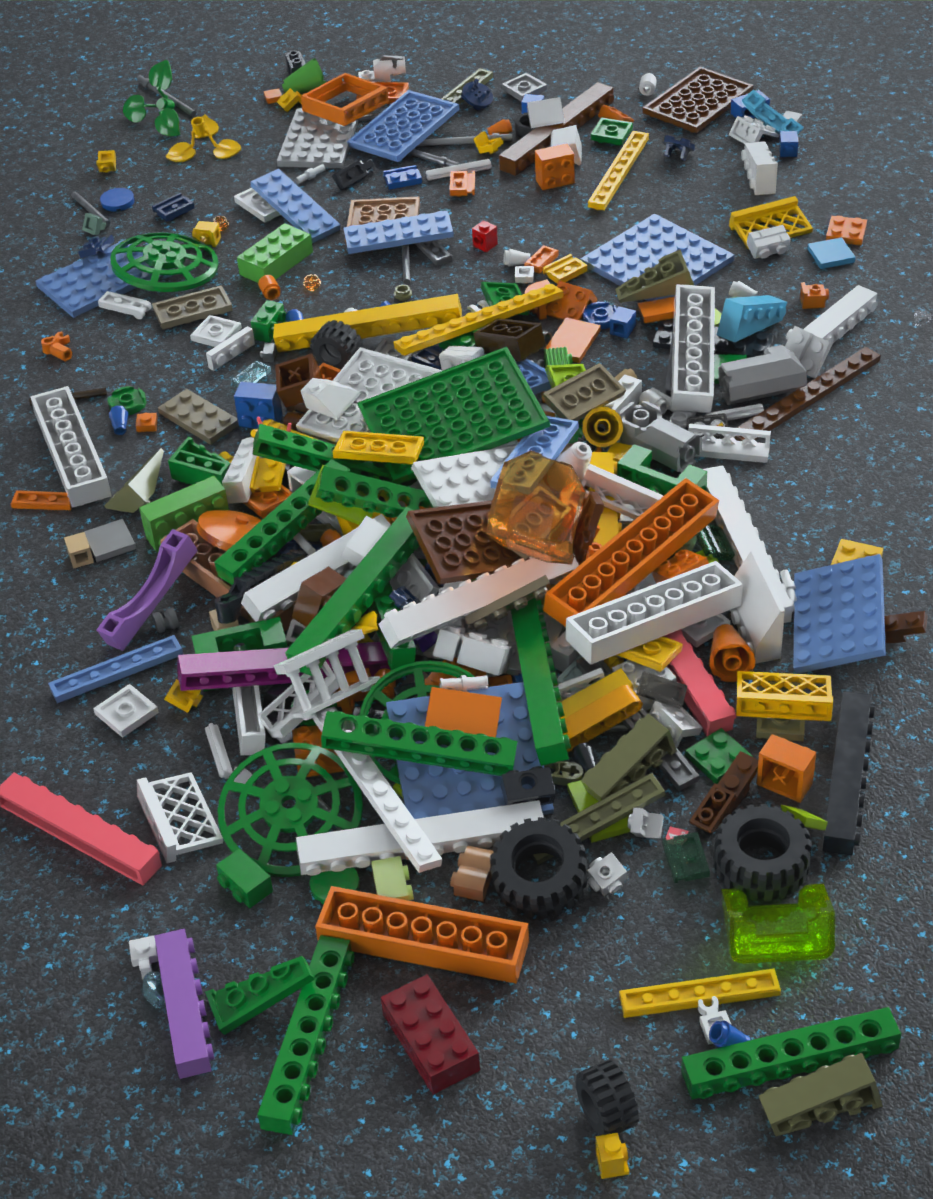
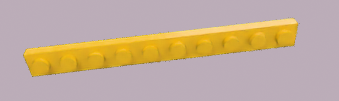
[394,284,563,356]

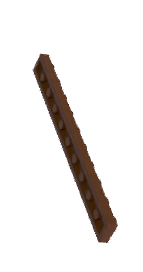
[733,347,881,441]

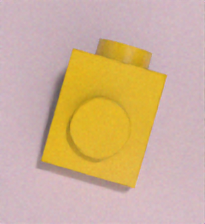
[277,88,302,112]
[473,131,503,154]
[96,150,116,173]
[164,679,203,713]

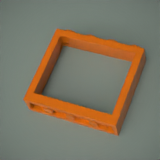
[301,73,389,126]

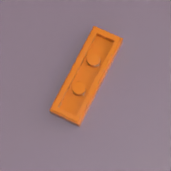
[11,490,72,510]

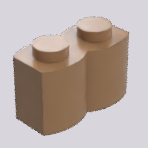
[450,846,494,901]

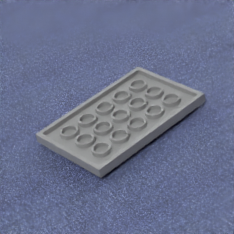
[277,108,359,169]

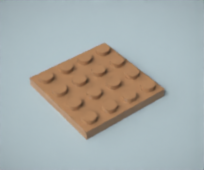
[345,196,420,244]

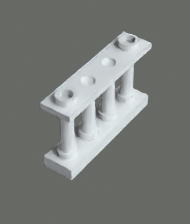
[274,629,380,720]

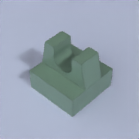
[82,213,106,235]

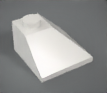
[301,378,361,420]

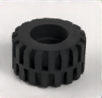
[310,320,363,370]
[576,1059,639,1136]

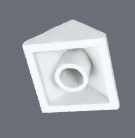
[527,97,564,128]
[551,125,582,166]

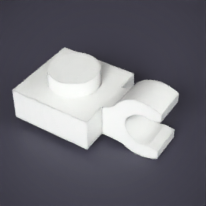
[129,936,158,979]

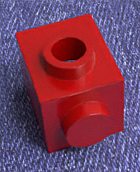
[472,220,498,252]

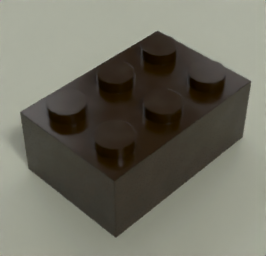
[473,318,545,362]

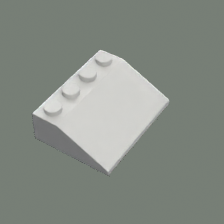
[730,550,785,664]

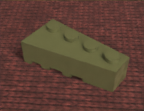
[581,713,677,801]
[758,1053,883,1137]

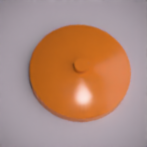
[197,510,262,551]

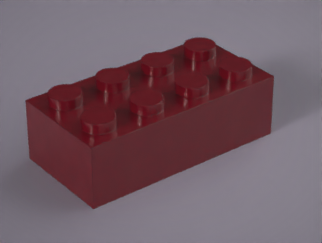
[381,974,480,1095]

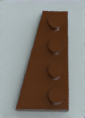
[567,491,604,565]

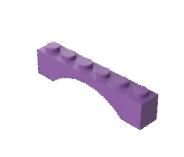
[96,529,198,651]

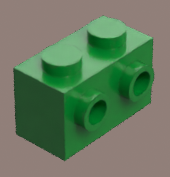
[251,300,286,343]

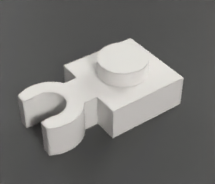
[698,996,731,1044]

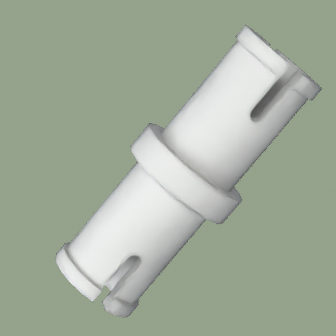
[440,675,488,692]

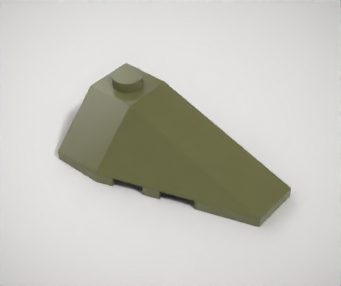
[104,448,164,513]

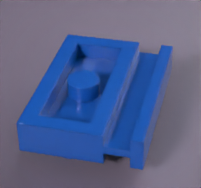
[383,165,422,190]

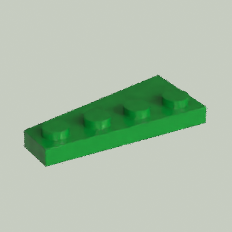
[205,956,315,1035]

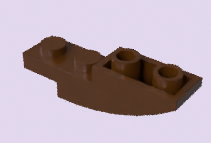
[884,611,928,643]
[689,751,758,834]

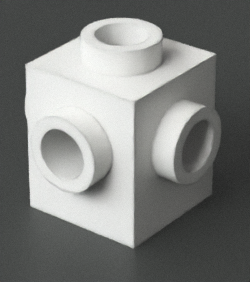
[588,852,628,896]

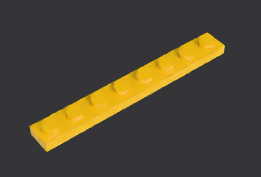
[588,131,649,210]

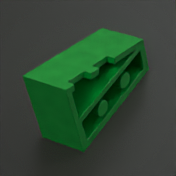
[168,436,231,486]

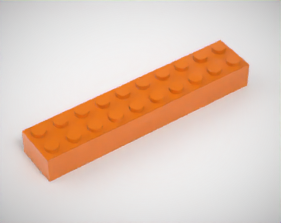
[543,478,720,627]

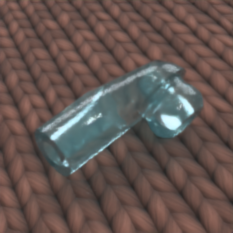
[142,971,165,1009]

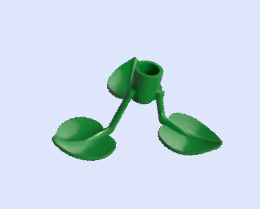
[123,60,180,136]

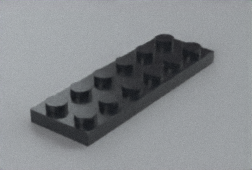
[653,320,773,358]

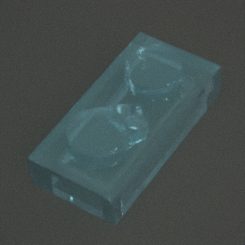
[231,360,272,388]

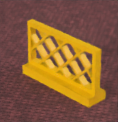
[729,196,813,249]
[736,671,833,721]

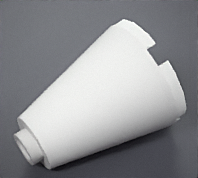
[547,442,592,494]

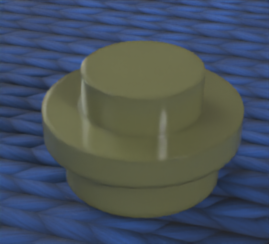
[394,284,412,301]

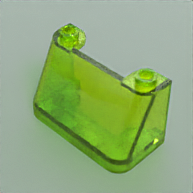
[721,883,835,964]

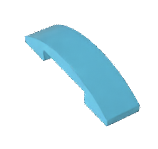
[742,90,804,134]

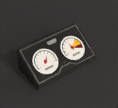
[686,413,729,439]

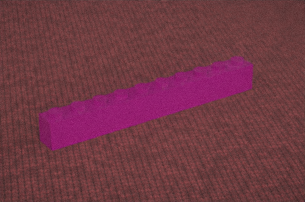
[177,642,391,691]

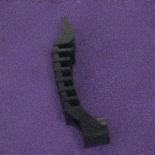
[215,549,309,624]

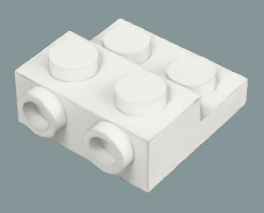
[785,326,833,378]

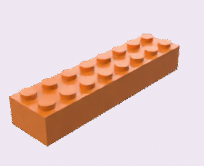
[315,886,529,984]

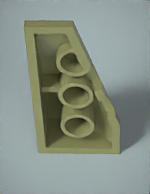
[615,250,695,303]

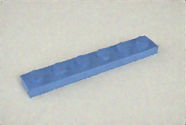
[48,635,183,703]

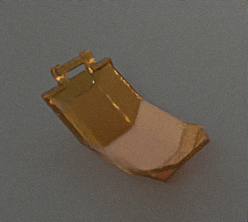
[486,451,586,564]

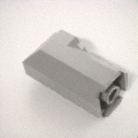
[718,345,807,405]
[620,401,702,473]

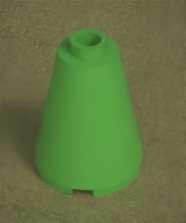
[282,58,326,93]

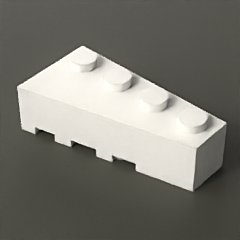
[741,142,778,195]

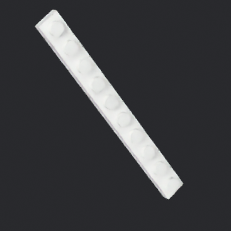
[313,707,442,873]

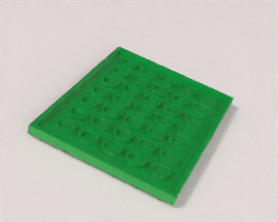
[357,347,550,484]

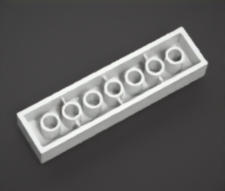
[671,284,715,413]
[31,386,112,508]
[565,561,743,665]

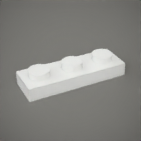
[206,326,255,371]

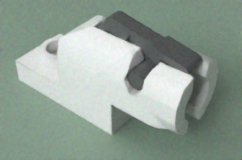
[359,55,406,82]

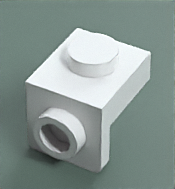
[628,808,664,839]

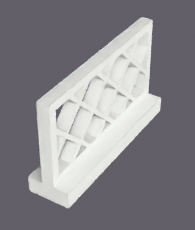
[137,772,223,863]

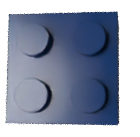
[234,382,283,429]

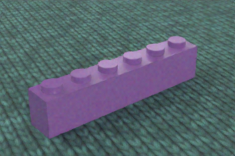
[154,929,215,1079]

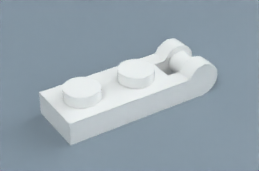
[98,291,152,319]

